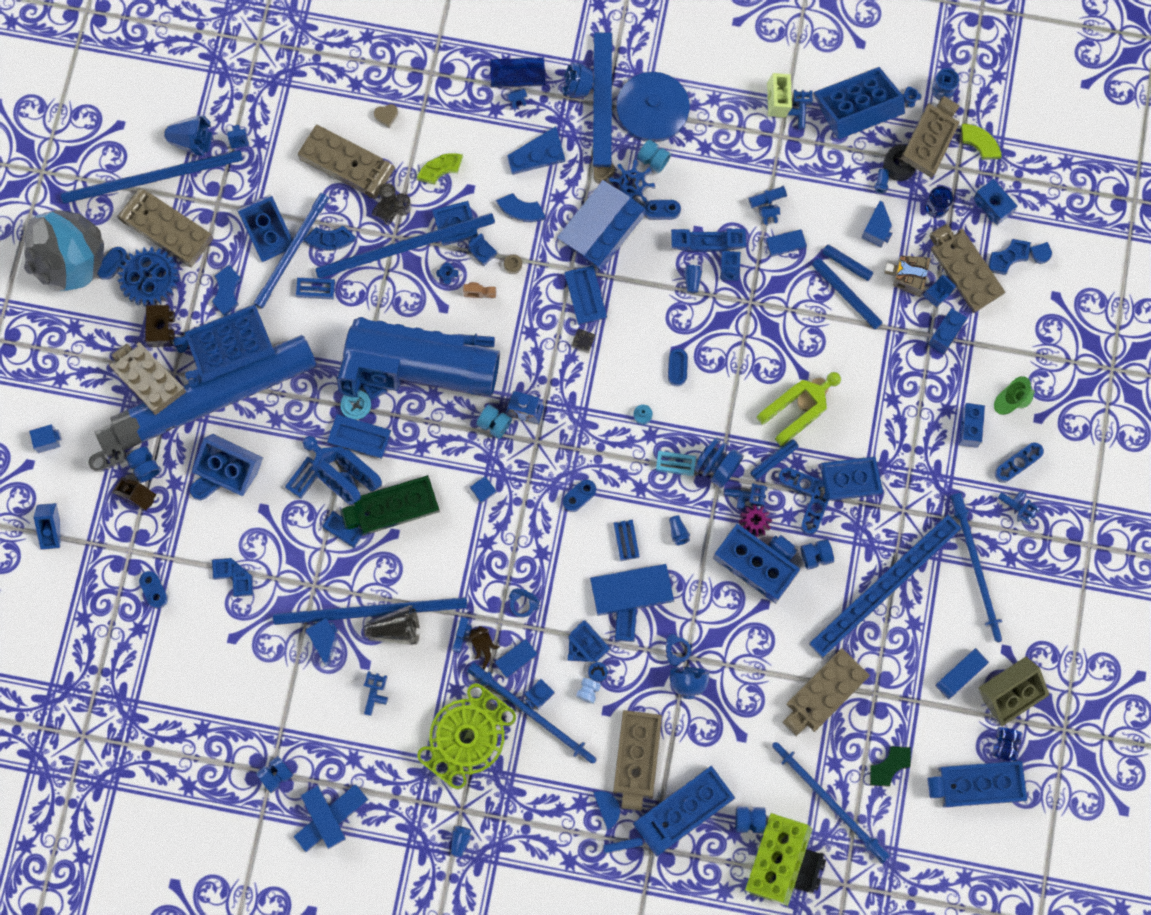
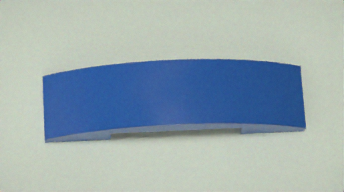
[671,229,746,252]

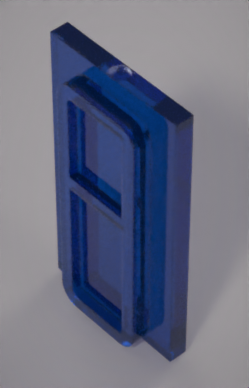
[489,57,546,88]

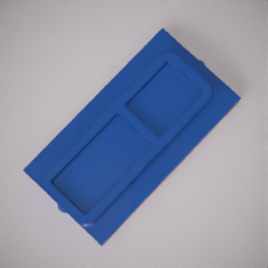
[564,265,607,325]
[327,414,391,459]

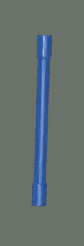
[253,193,330,309]

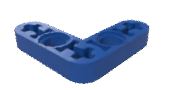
[778,468,829,535]

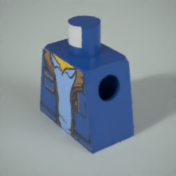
[505,391,544,425]

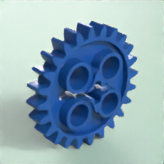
[118,247,180,307]

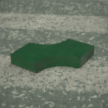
[870,746,911,787]

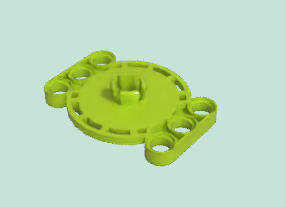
[417,683,516,790]

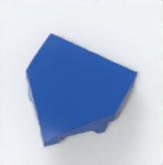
[567,620,611,662]

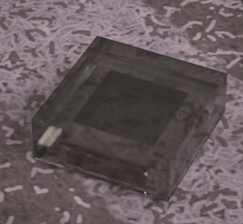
[571,328,596,353]

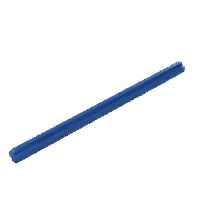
[61,150,243,203]
[316,213,495,278]
[273,597,467,625]

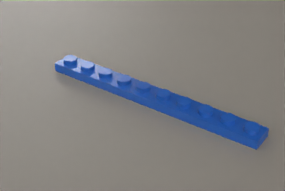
[809,515,962,658]

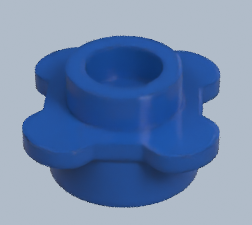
[902,87,922,108]
[436,262,459,284]

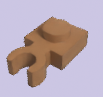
[463,282,496,298]

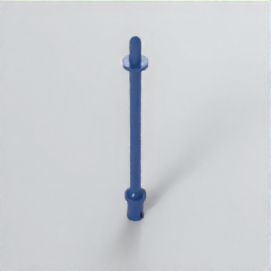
[950,493,1003,643]
[467,662,597,764]
[772,742,891,864]

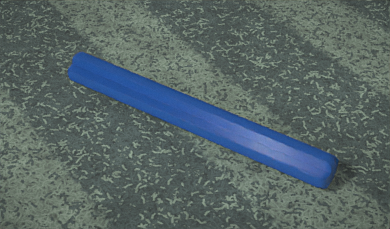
[812,258,882,329]

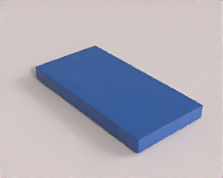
[590,564,674,616]

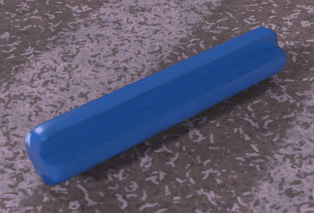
[823,244,873,281]
[750,439,799,480]

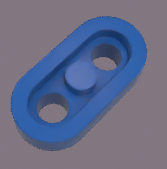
[644,200,681,220]
[563,480,596,512]
[139,571,168,609]

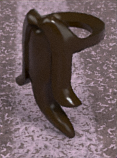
[467,626,500,670]

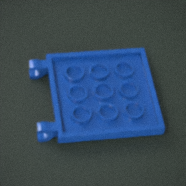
[173,304,275,387]

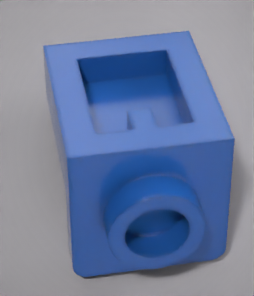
[468,233,497,266]
[720,251,741,281]
[524,679,555,710]

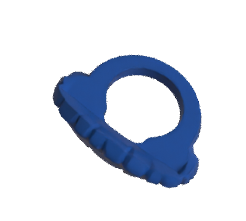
[509,588,540,618]
[666,634,691,667]

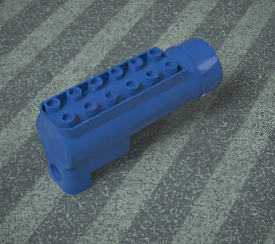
[337,317,500,398]

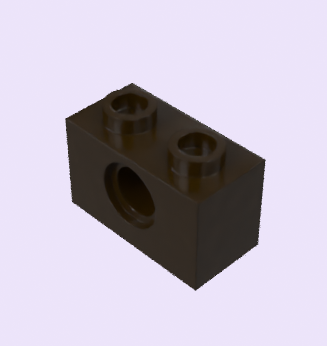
[145,305,175,347]

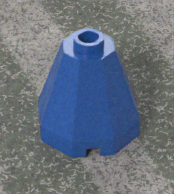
[164,115,212,156]

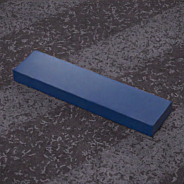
[293,784,369,853]

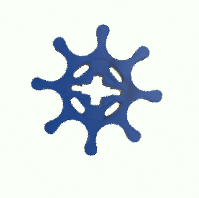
[609,160,656,203]

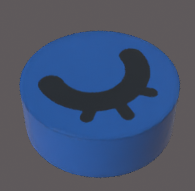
[588,662,608,683]

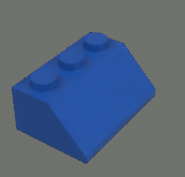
[192,434,264,496]

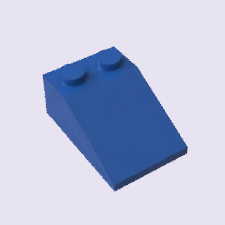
[237,194,293,262]

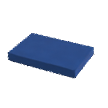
[820,456,883,501]

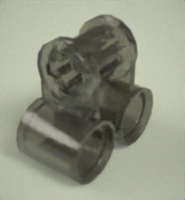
[372,183,412,226]

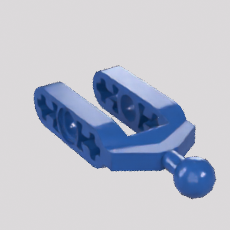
[302,436,382,505]

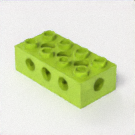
[745,813,813,906]

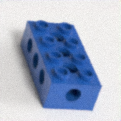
[713,524,800,604]

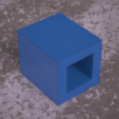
[29,424,62,453]

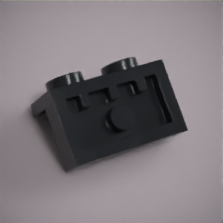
[794,849,826,894]

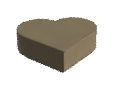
[374,104,398,128]
[593,164,615,184]

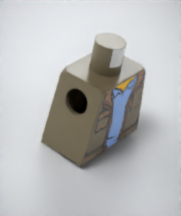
[884,256,931,297]

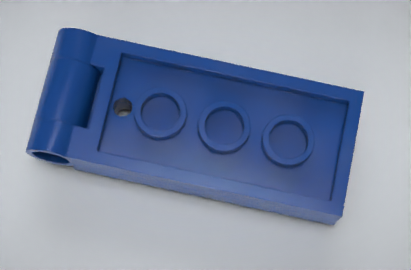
[633,765,735,857]

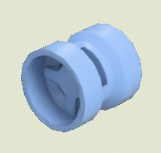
[576,678,601,704]

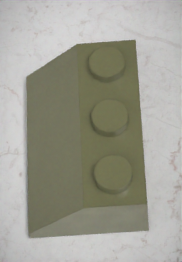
[978,656,1050,727]

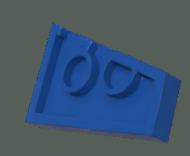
[507,126,565,175]

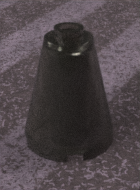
[363,605,420,645]

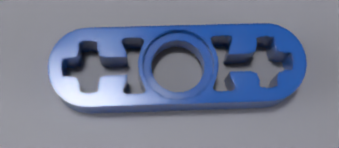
[995,442,1044,483]

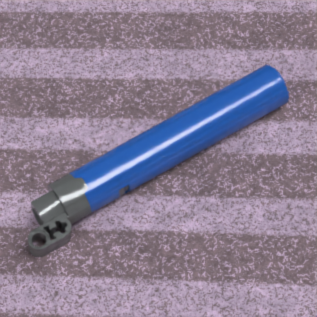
[88,335,317,472]

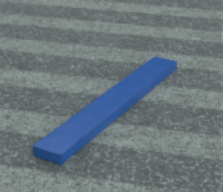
[593,32,612,167]

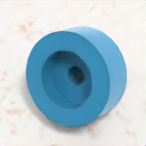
[633,404,653,425]

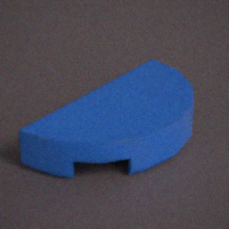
[593,791,620,831]
[603,838,643,854]

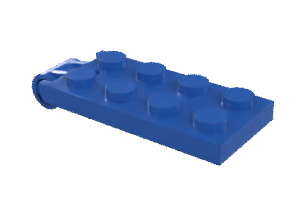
[927,761,1028,808]

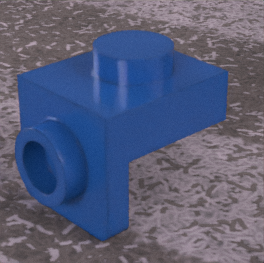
[923,275,956,308]

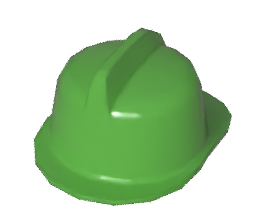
[994,376,1035,415]

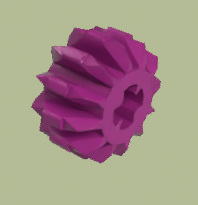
[739,505,772,538]

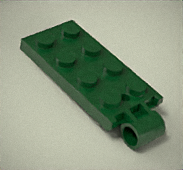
[340,475,440,536]

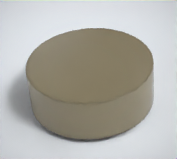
[504,254,522,274]

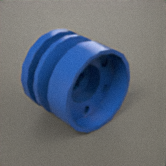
[694,437,744,489]

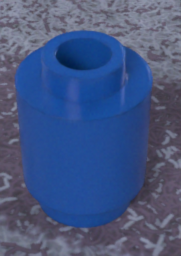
[768,535,798,561]

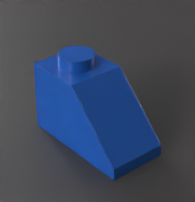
[861,201,893,247]
[33,503,61,550]
[306,618,338,666]

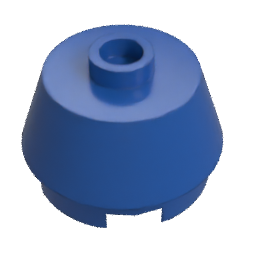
[562,62,594,98]

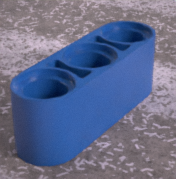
[935,648,989,700]

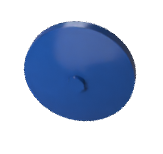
[617,72,690,142]

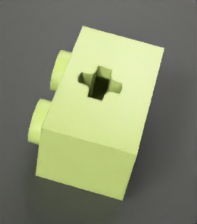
[767,73,792,118]

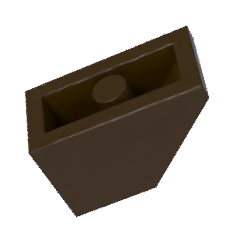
[112,476,157,511]

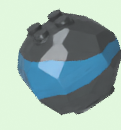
[24,210,104,292]

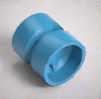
[637,139,671,174]
[476,404,512,439]

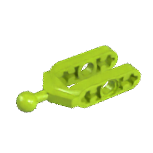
[756,372,841,446]

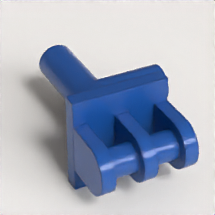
[787,89,813,130]
[725,483,768,510]
[998,491,1040,526]
[363,671,388,716]

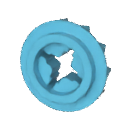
[341,390,371,420]

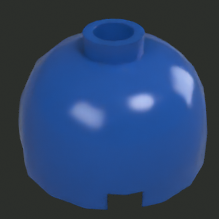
[670,667,710,699]

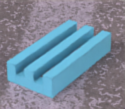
[656,451,696,476]

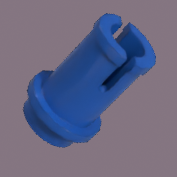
[874,169,889,194]

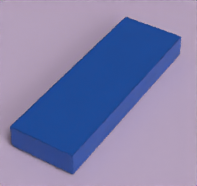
[300,786,346,849]

